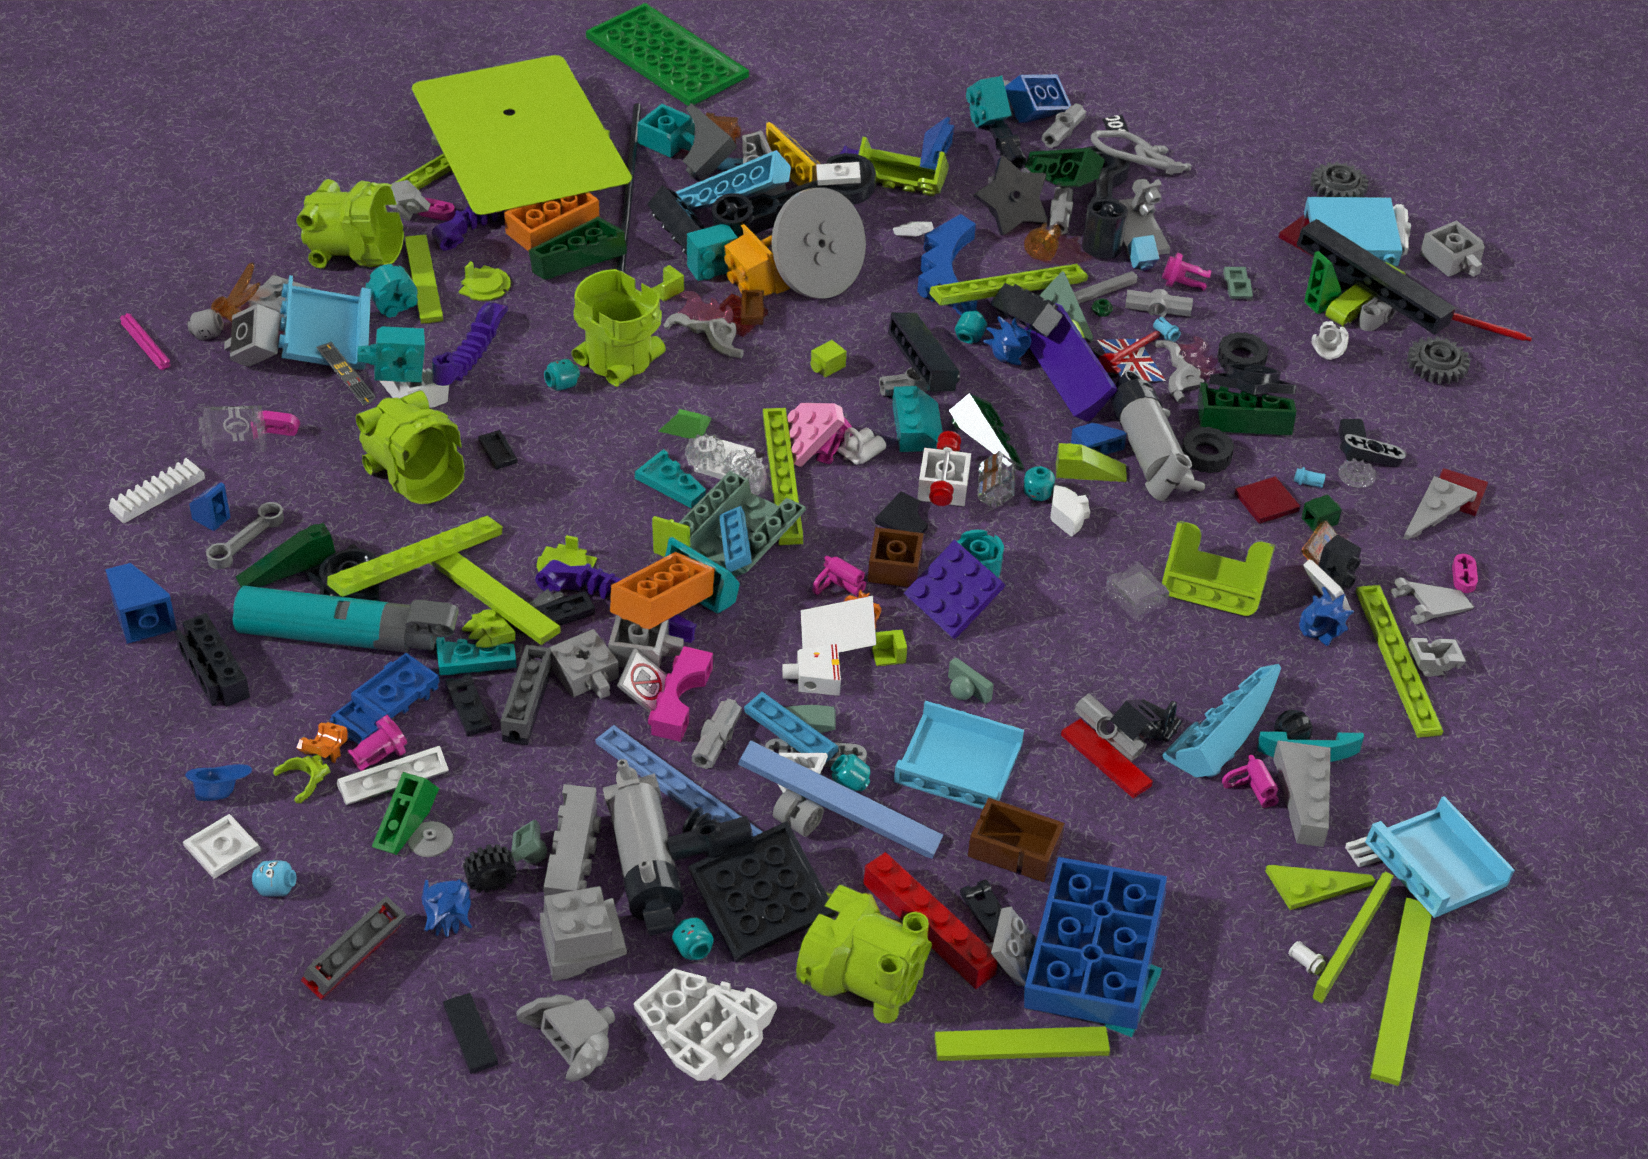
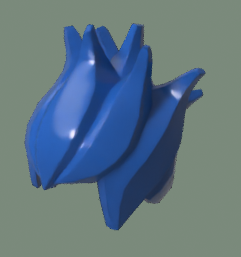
[984,316,1032,365]
[1299,587,1354,646]
[421,879,472,937]

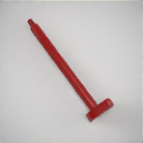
[1452,313,1532,341]
[1098,331,1161,374]

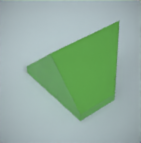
[658,409,712,441]

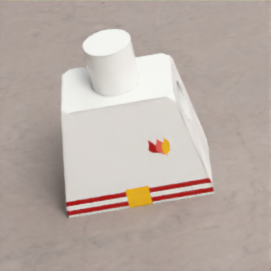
[782,644,841,695]

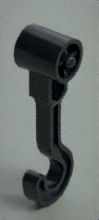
[1082,146,1130,258]
[712,153,876,238]

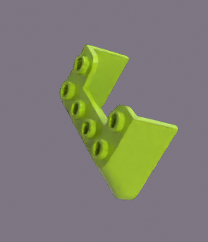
[858,137,949,197]
[1162,521,1275,616]

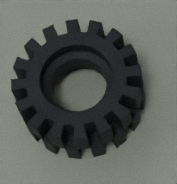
[463,844,517,893]

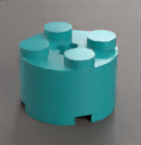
[365,264,418,318]
[957,530,1004,578]

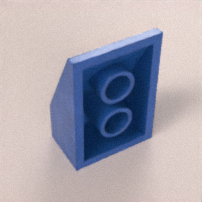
[1005,74,1071,123]

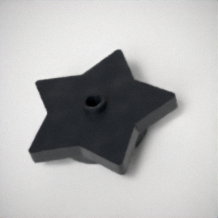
[973,156,1048,236]
[1209,363,1297,395]
[304,544,386,601]

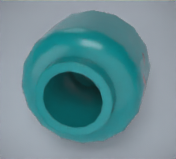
[955,311,987,344]
[544,359,580,391]
[1023,466,1055,501]
[831,754,871,792]
[672,918,714,960]

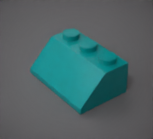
[892,386,943,452]
[665,537,740,614]

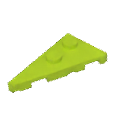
[1265,865,1375,910]

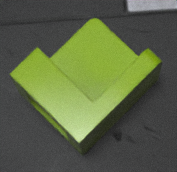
[652,265,684,301]
[872,630,907,666]

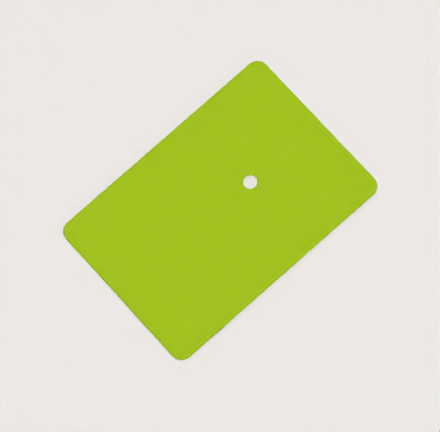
[412,55,632,215]

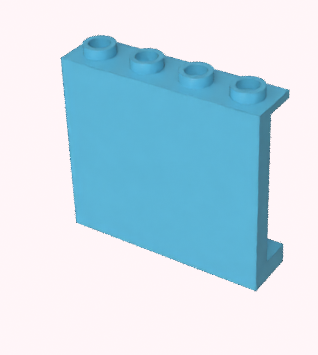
[1304,197,1403,266]
[278,275,371,370]
[894,701,1024,809]
[1365,796,1515,918]

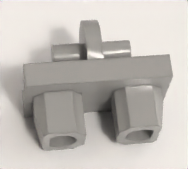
[1130,179,1162,217]

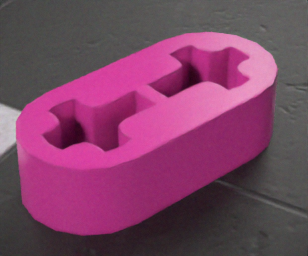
[417,198,455,221]
[254,411,300,436]
[1452,554,1478,593]

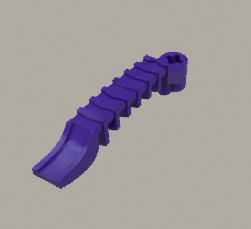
[432,207,510,251]
[432,302,508,386]
[535,560,697,643]

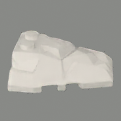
[634,969,777,1081]

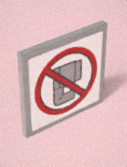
[617,648,667,713]

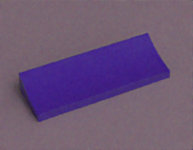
[1024,303,1118,422]

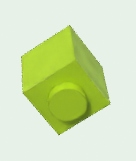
[810,340,847,377]

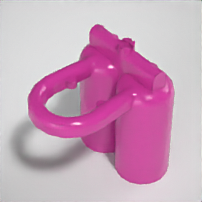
[812,556,866,596]
[1222,755,1279,808]

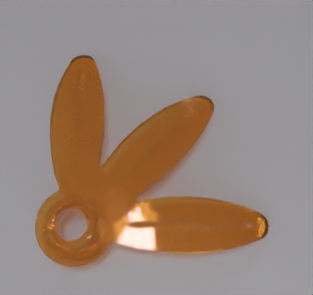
[211,262,260,322]

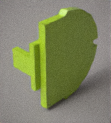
[459,261,511,301]
[536,535,597,572]

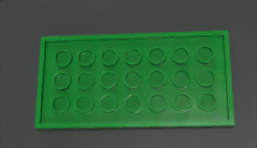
[586,3,749,106]

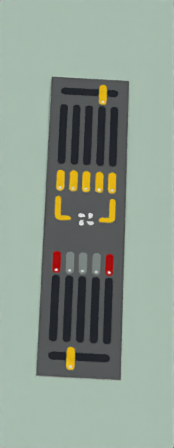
[316,342,376,406]

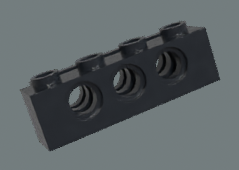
[174,613,250,707]

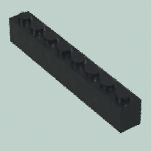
[1296,219,1456,335]

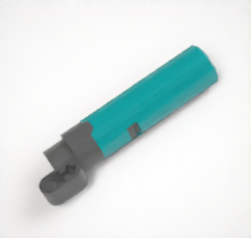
[233,586,459,653]

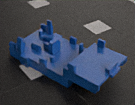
[330,653,439,745]

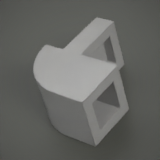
[388,180,431,221]

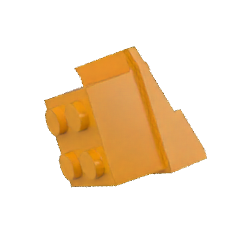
[724,224,790,296]

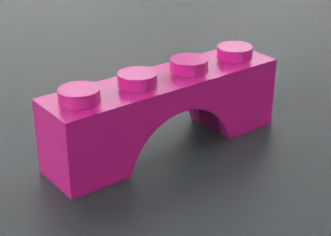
[648,646,713,742]

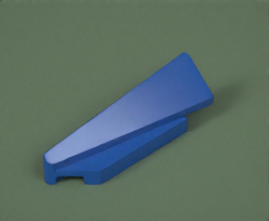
[920,117,955,170]

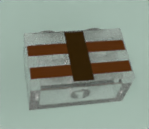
[977,450,1016,508]

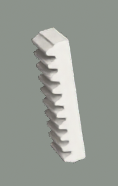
[109,458,205,523]

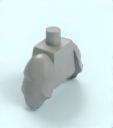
[516,994,615,1082]

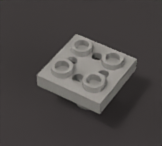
[985,907,1037,987]

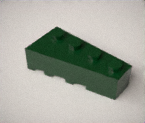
[528,217,627,280]
[1197,382,1296,435]

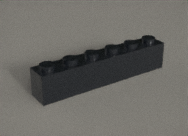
[888,312,960,391]

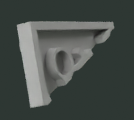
[1404,476,1477,540]

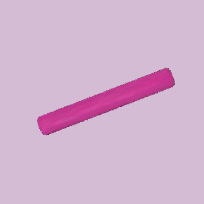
[120,313,171,370]

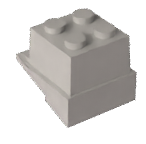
[540,886,627,981]

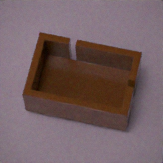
[968,797,1065,882]

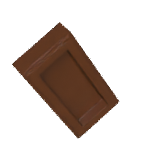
[741,290,764,325]

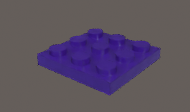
[904,539,1006,639]

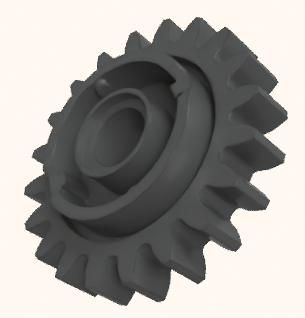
[1310,162,1369,198]
[1407,336,1471,384]

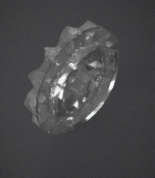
[1338,458,1376,488]

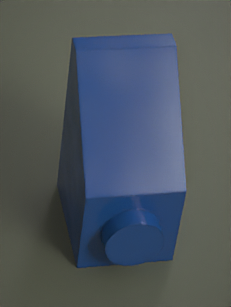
[1071,423,1127,455]
[189,482,231,531]

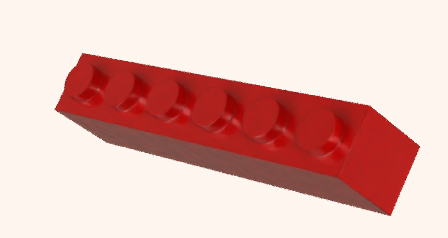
[864,852,998,989]

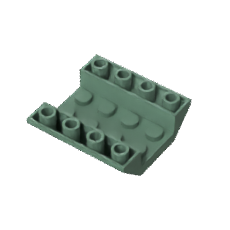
[679,471,806,577]

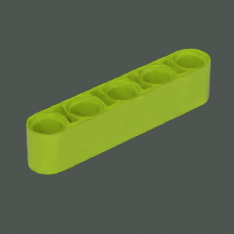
[1325,262,1405,327]

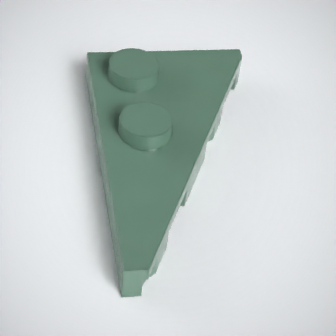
[1040,271,1094,343]

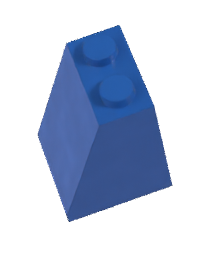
[105,563,177,644]

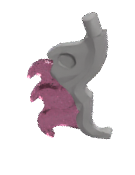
[664,291,744,358]
[1155,336,1216,403]

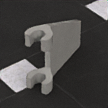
[1391,578,1474,625]

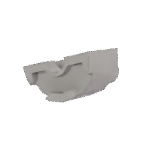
[1408,638,1466,677]

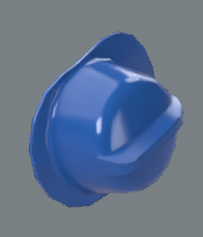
[185,764,252,801]

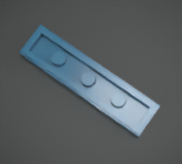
[719,506,752,572]
[744,692,838,763]

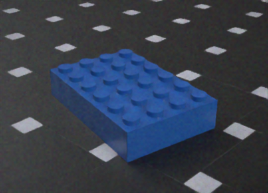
[1024,857,1167,1030]

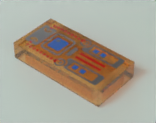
[1301,521,1337,566]

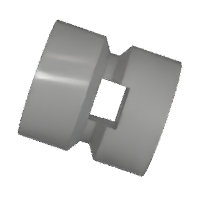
[773,789,824,837]

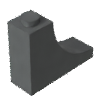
[683,103,737,181]

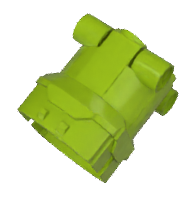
[296,179,404,268]
[572,269,666,387]
[356,390,465,504]
[796,884,932,1023]

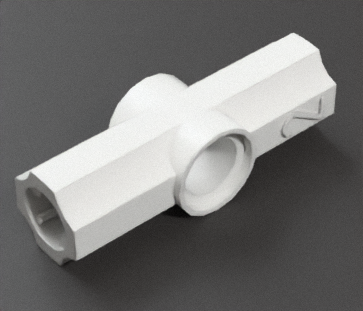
[1393,204,1411,257]

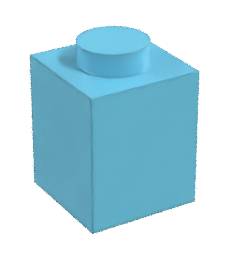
[1128,235,1159,271]

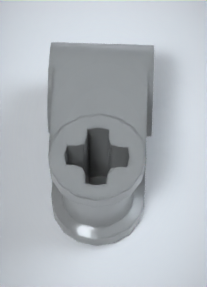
[1358,297,1396,331]

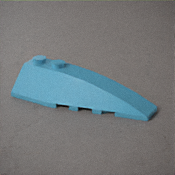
[676,150,791,209]
[1162,664,1281,778]

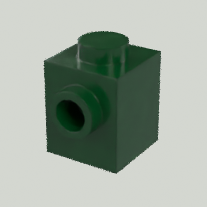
[1301,494,1342,533]

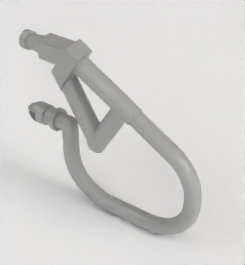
[1091,130,1191,175]

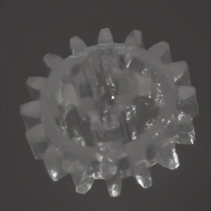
[721,448,771,495]

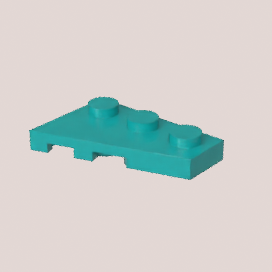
[635,449,706,508]
[436,637,517,675]

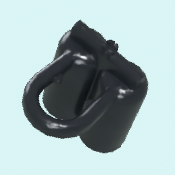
[1141,699,1182,742]

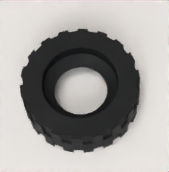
[1217,332,1268,368]
[1182,427,1234,473]

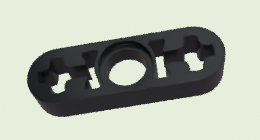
[1340,434,1406,467]

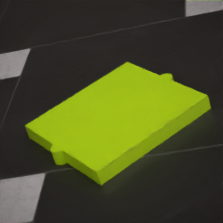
[652,516,690,557]

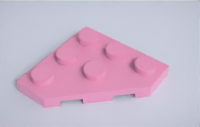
[787,403,845,467]

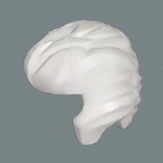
[1312,321,1349,360]

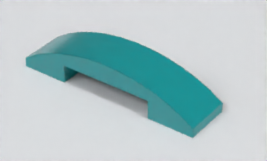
[1257,732,1364,762]

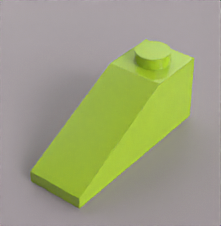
[1056,443,1127,482]

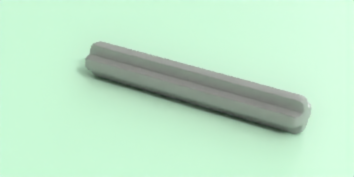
[1074,271,1138,304]

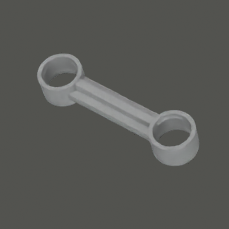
[206,502,284,569]

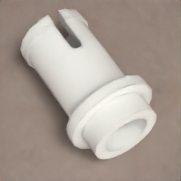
[1289,941,1326,975]

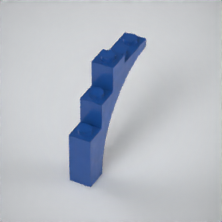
[917,214,977,315]

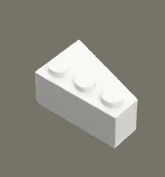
[380,368,449,408]

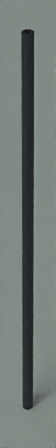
[617,103,641,273]

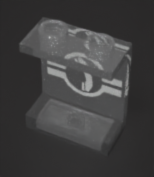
[199,405,267,456]

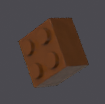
[868,527,924,587]

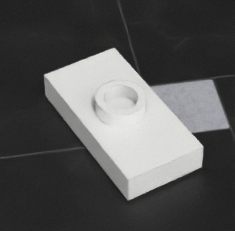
[816,162,861,185]

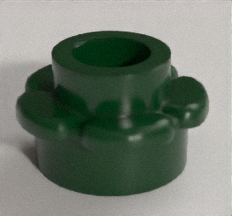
[1092,298,1113,317]

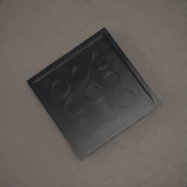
[688,821,836,962]

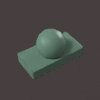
[948,657,994,704]
[511,819,547,864]

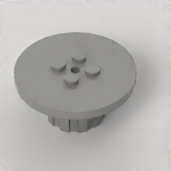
[769,188,866,299]

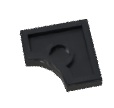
[875,491,928,533]

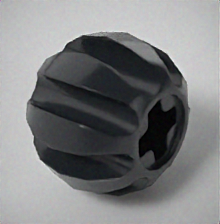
[1274,710,1313,740]

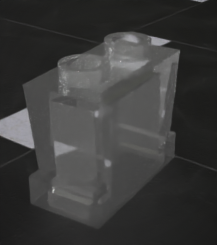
[1105,562,1169,622]

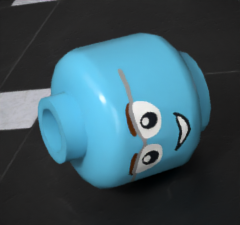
[252,861,296,897]

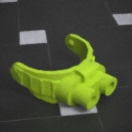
[273,754,331,804]

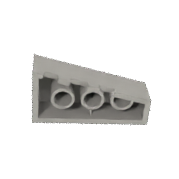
[742,131,786,199]
[1273,740,1330,847]
[544,784,601,896]

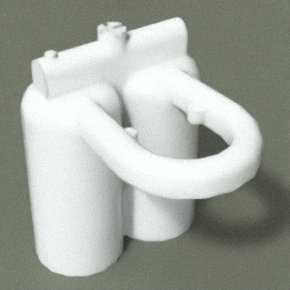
[837,427,886,465]

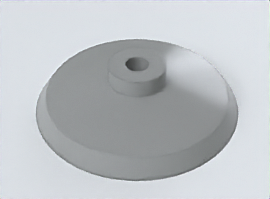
[408,821,453,857]

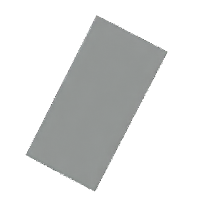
[1119,198,1170,258]

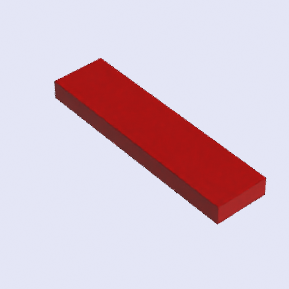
[1061,718,1153,798]

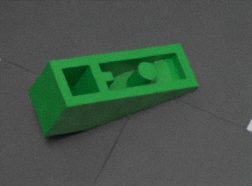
[1304,251,1341,314]
[372,772,439,855]

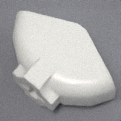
[1050,485,1090,537]

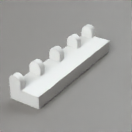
[337,746,448,805]

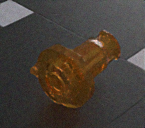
[1024,223,1061,262]

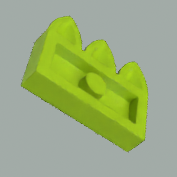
[462,609,515,648]

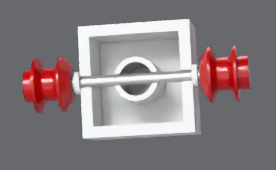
[917,431,971,506]

